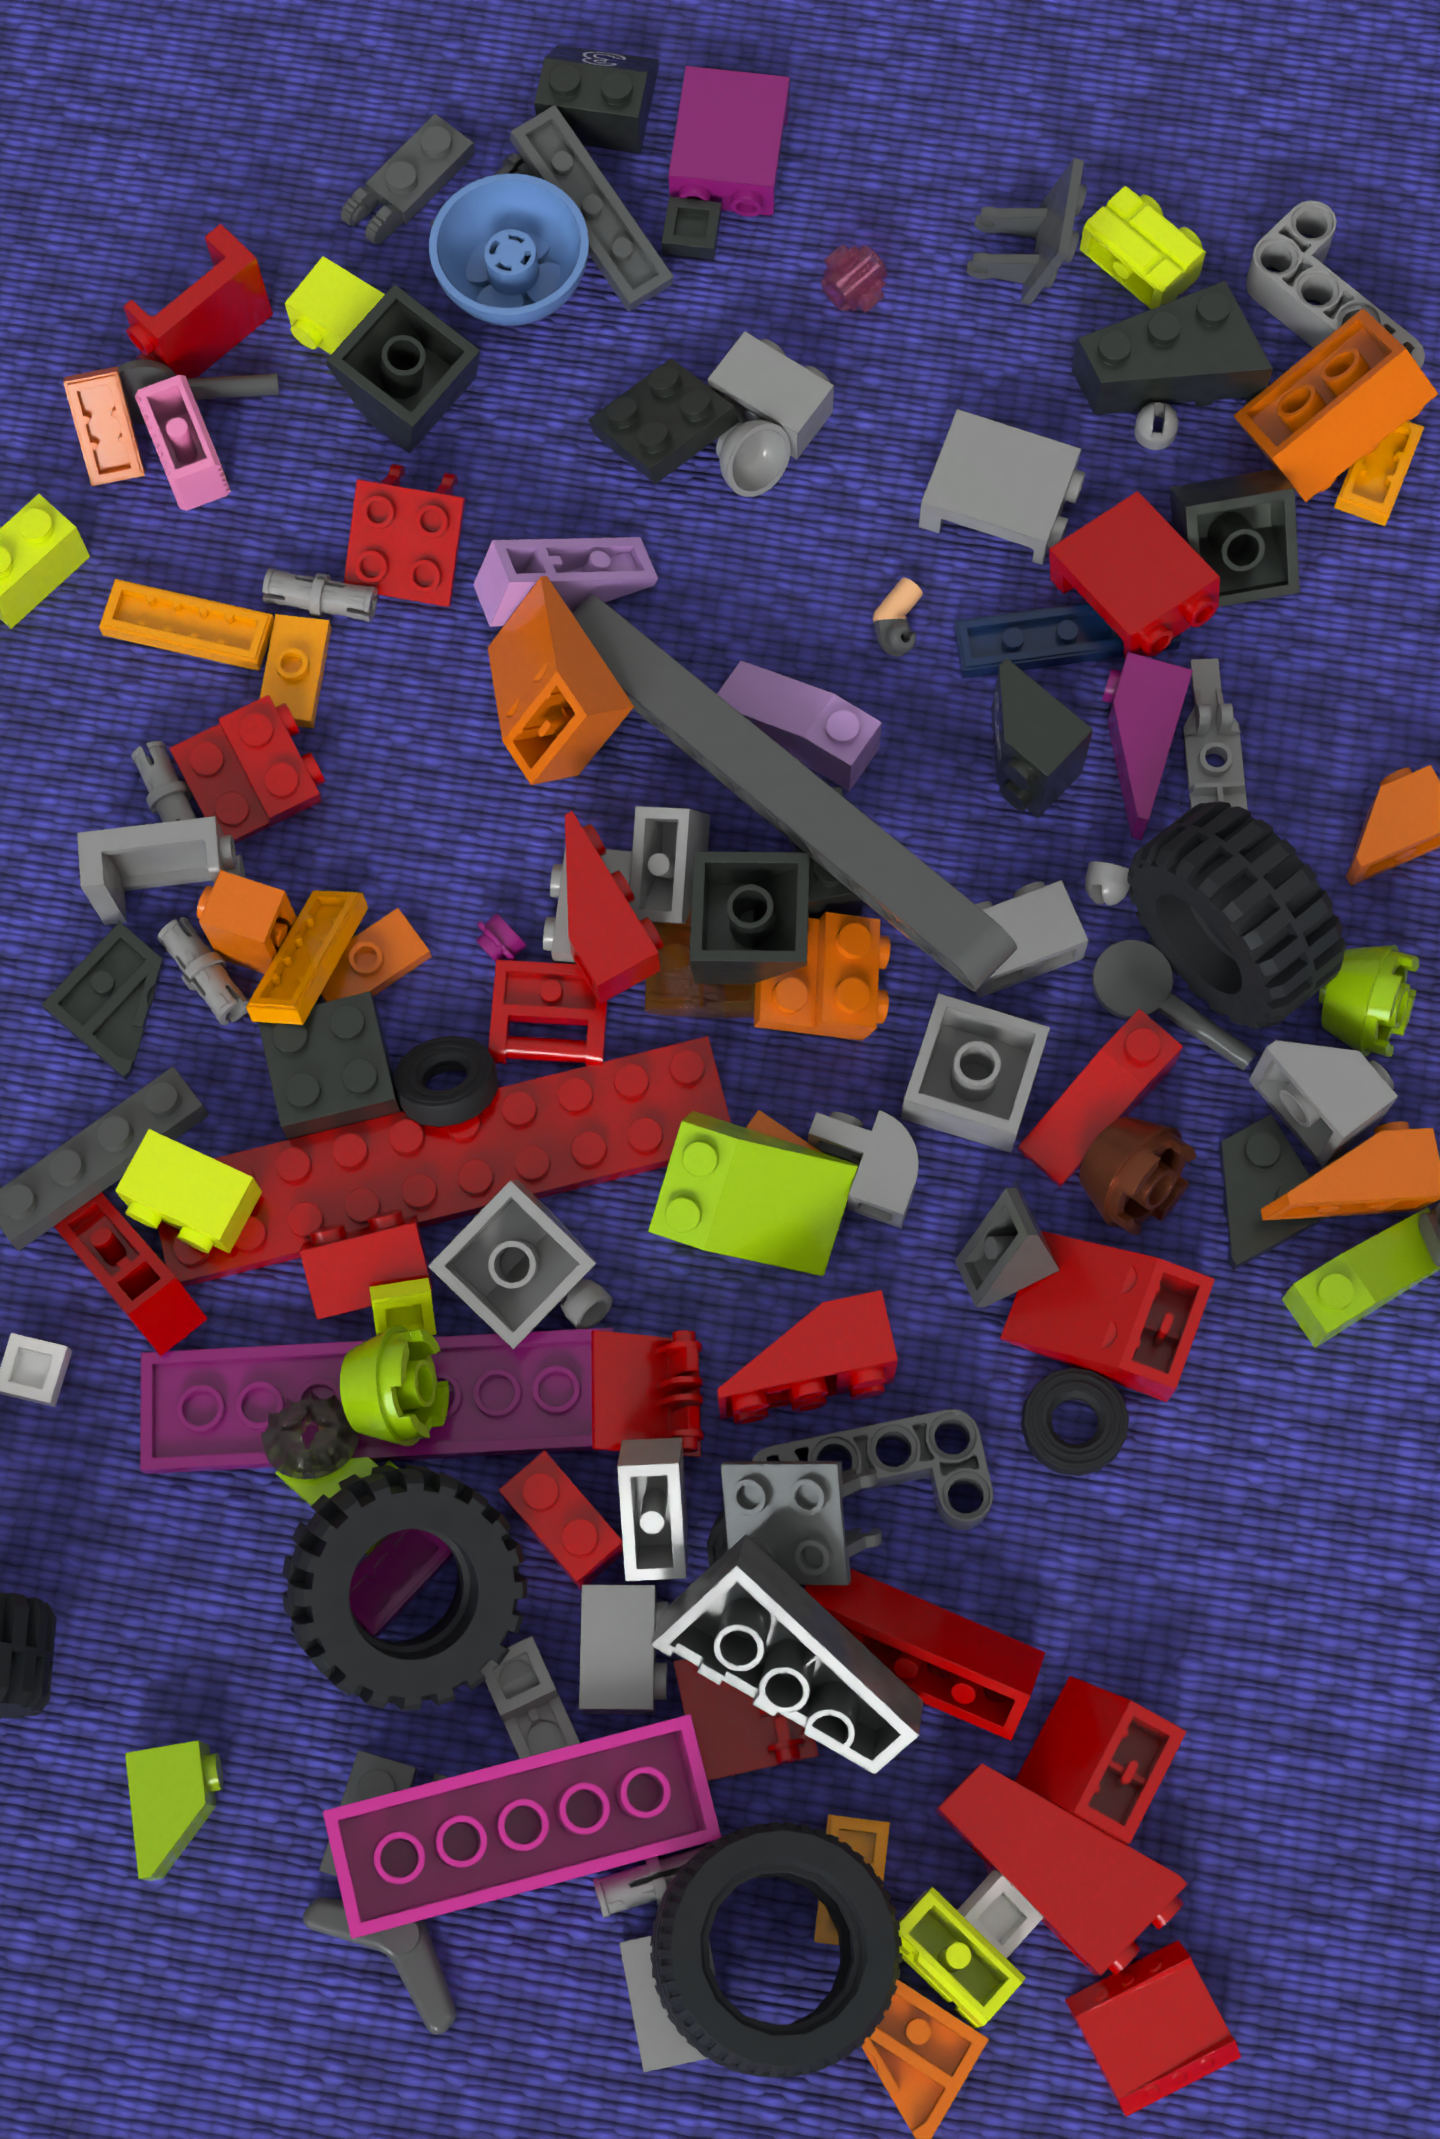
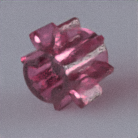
[821,244,887,313]

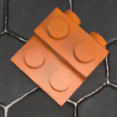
[754,912,891,1041]

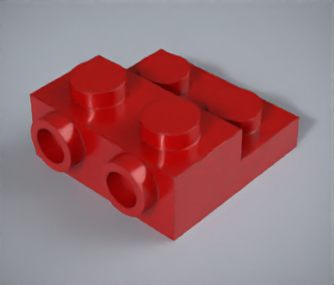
[169,695,325,844]

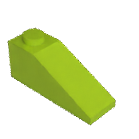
[1282,1207,1440,1348]

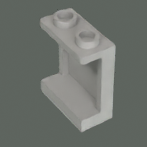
[919,409,1086,565]
[77,816,246,925]

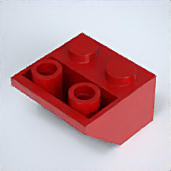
[1014,1676,1187,1845]

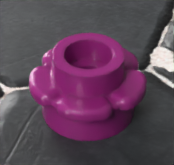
[475,913,527,962]

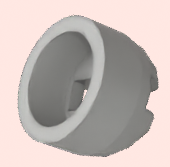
[1134,402,1179,450]
[1085,861,1130,906]
[560,1279,613,1329]

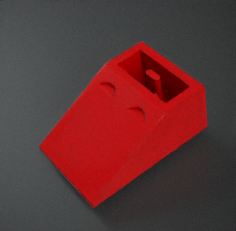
[1000,1231,1215,1402]
[717,1290,898,1425]

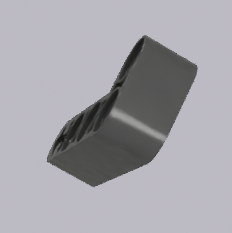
[752,1409,993,1530]

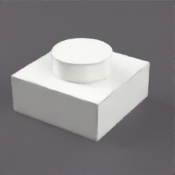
[0,1333,72,1407]
[957,1870,1043,1959]

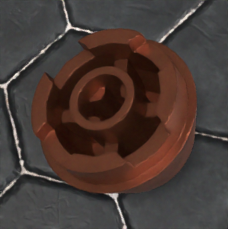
[1079,1117,1196,1235]

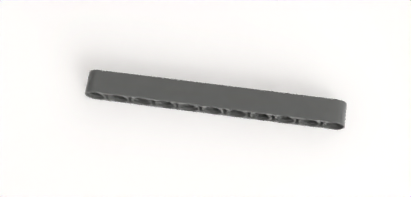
[572,594,1017,991]

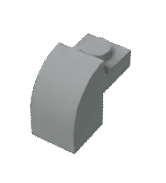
[808,1110,919,1229]

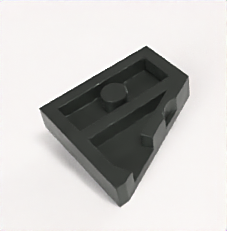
[41,922,164,1080]
[1218,1114,1329,1271]

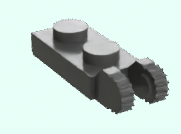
[340,113,475,245]

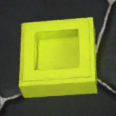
[369,1278,436,1335]

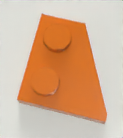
[861,1979,989,2139]

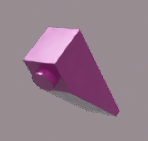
[1102,652,1193,840]

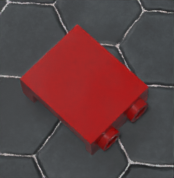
[123,224,273,378]
[1049,491,1220,659]

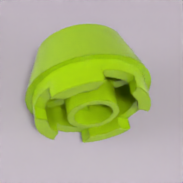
[1319,945,1419,1057]
[340,1326,449,1446]

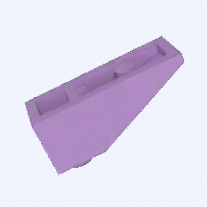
[473,537,658,627]
[717,661,882,791]

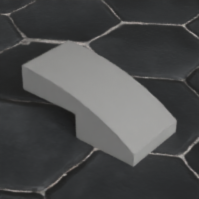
[480,1636,580,1759]

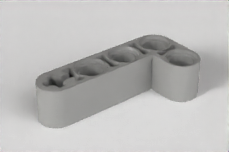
[1245,200,1425,369]

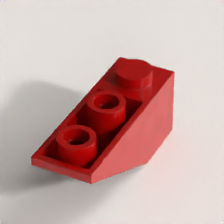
[565,811,664,1004]

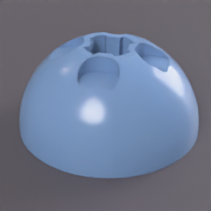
[429,173,589,326]

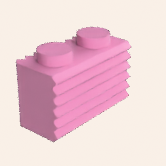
[135,375,231,511]

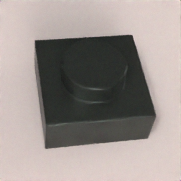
[661,196,722,260]

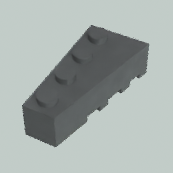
[650,1534,923,1774]

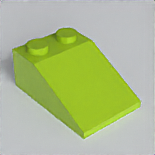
[648,1111,859,1276]

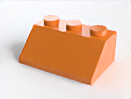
[1233,308,1438,502]

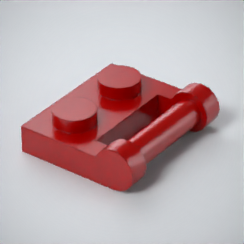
[488,960,609,1066]

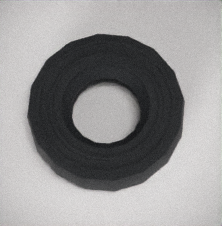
[394,1035,498,1127]
[1021,1368,1129,1476]

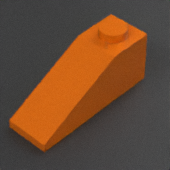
[1260,1121,1440,1221]

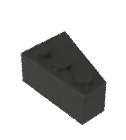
[1072,281,1273,415]

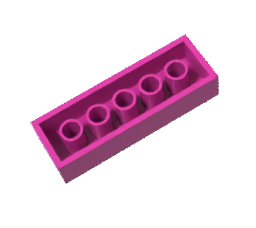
[323,1714,721,1939]

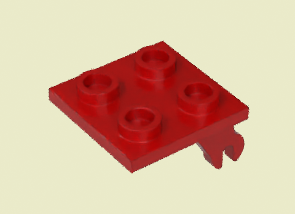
[343,464,466,607]

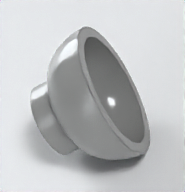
[716,420,791,497]

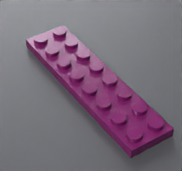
[140,1328,614,1474]

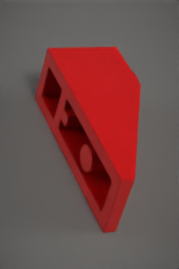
[1017,1008,1183,1187]
[54,1192,207,1356]

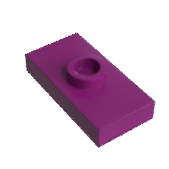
[349,1529,454,1638]

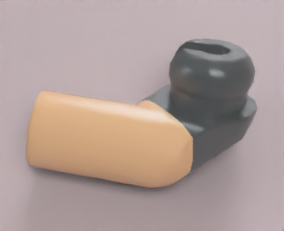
[872,577,923,657]

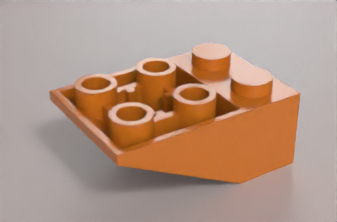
[487,576,634,785]

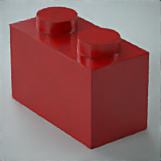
[299,1210,433,1320]
[498,1450,623,1591]

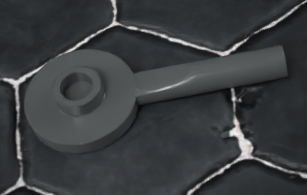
[118,359,279,424]
[1092,940,1257,1071]

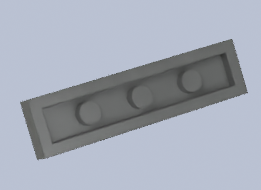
[510,105,674,312]
[0,1066,209,1251]

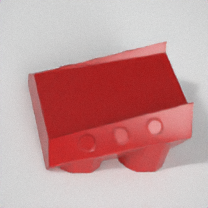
[1065,1940,1241,2117]

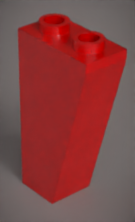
[934,1763,1187,1976]

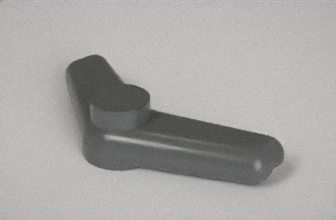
[303,1897,457,2035]

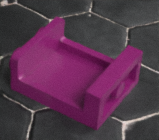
[668,66,790,217]

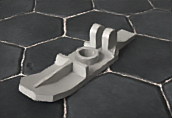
[1182,658,1248,810]

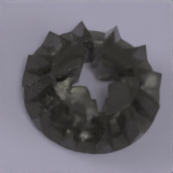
[261,1391,359,1479]

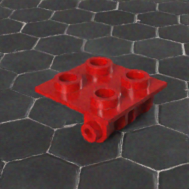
[591,1330,704,1458]
[673,1659,819,1781]

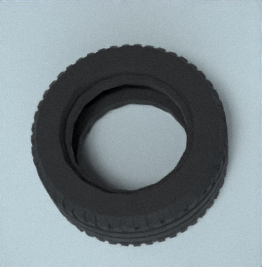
[650,1822,902,2078]

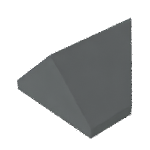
[955,1179,1060,1307]

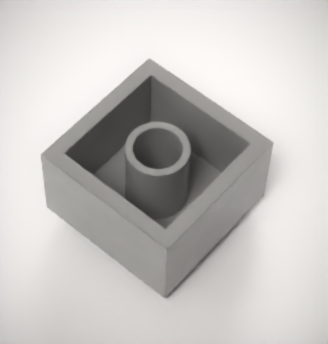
[901,993,1050,1153]

